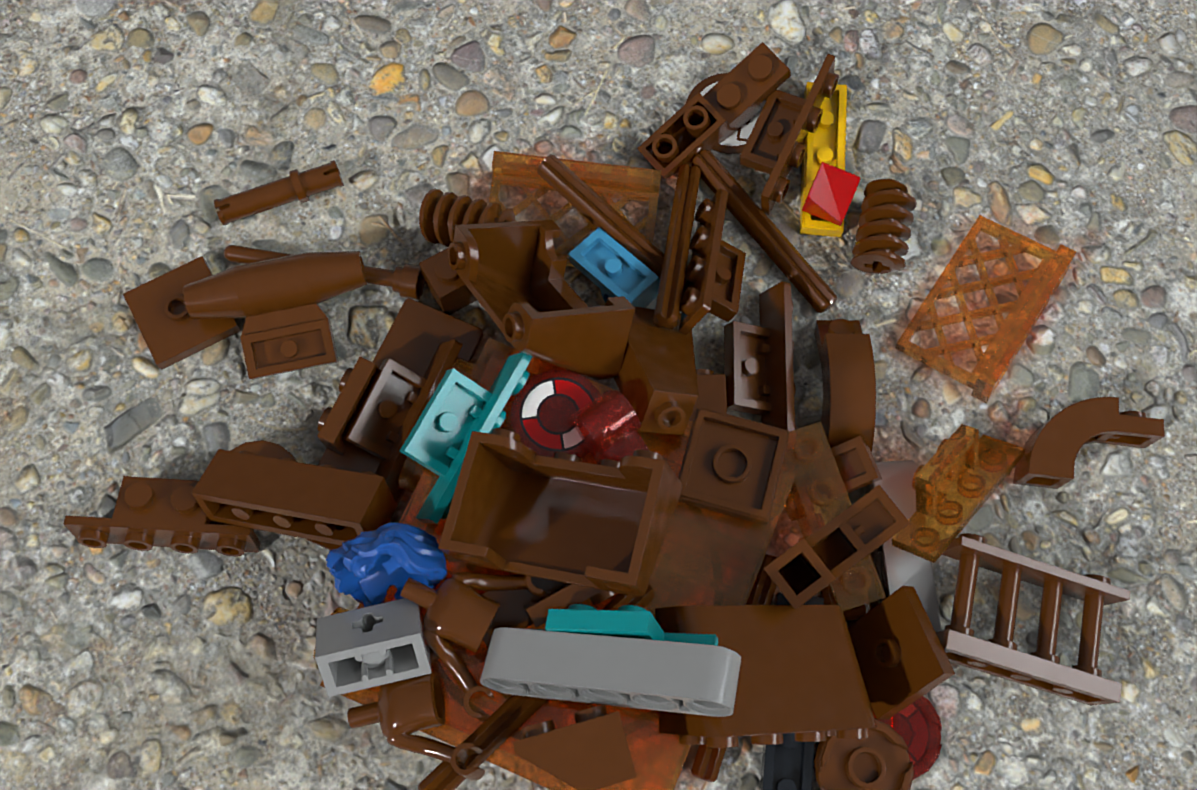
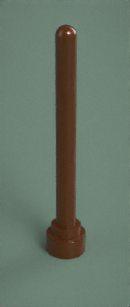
[224,245,425,300]

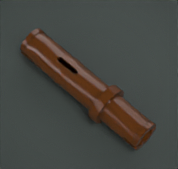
[214,160,344,226]

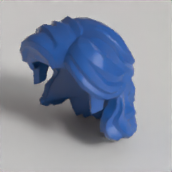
[326,523,447,607]

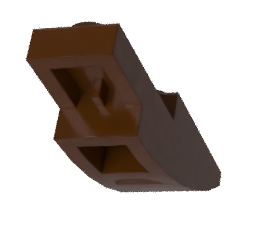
[637,42,791,179]

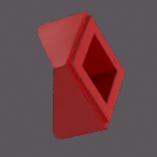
[802,162,861,226]

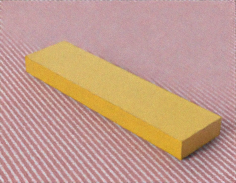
[799,82,847,237]

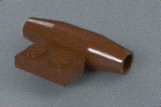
[183,251,367,380]

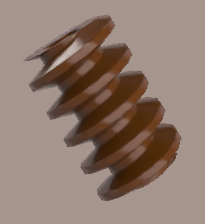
[850,179,917,274]
[419,188,516,247]

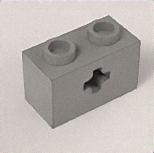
[315,598,432,697]

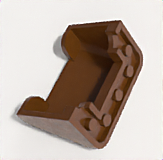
[448,220,635,380]

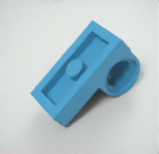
[568,227,660,308]

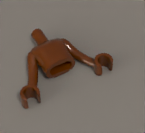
[400,572,547,718]
[347,639,485,781]

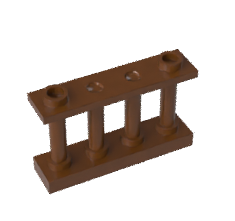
[936,533,1131,706]

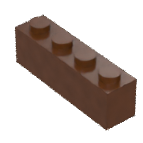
[191,449,397,546]

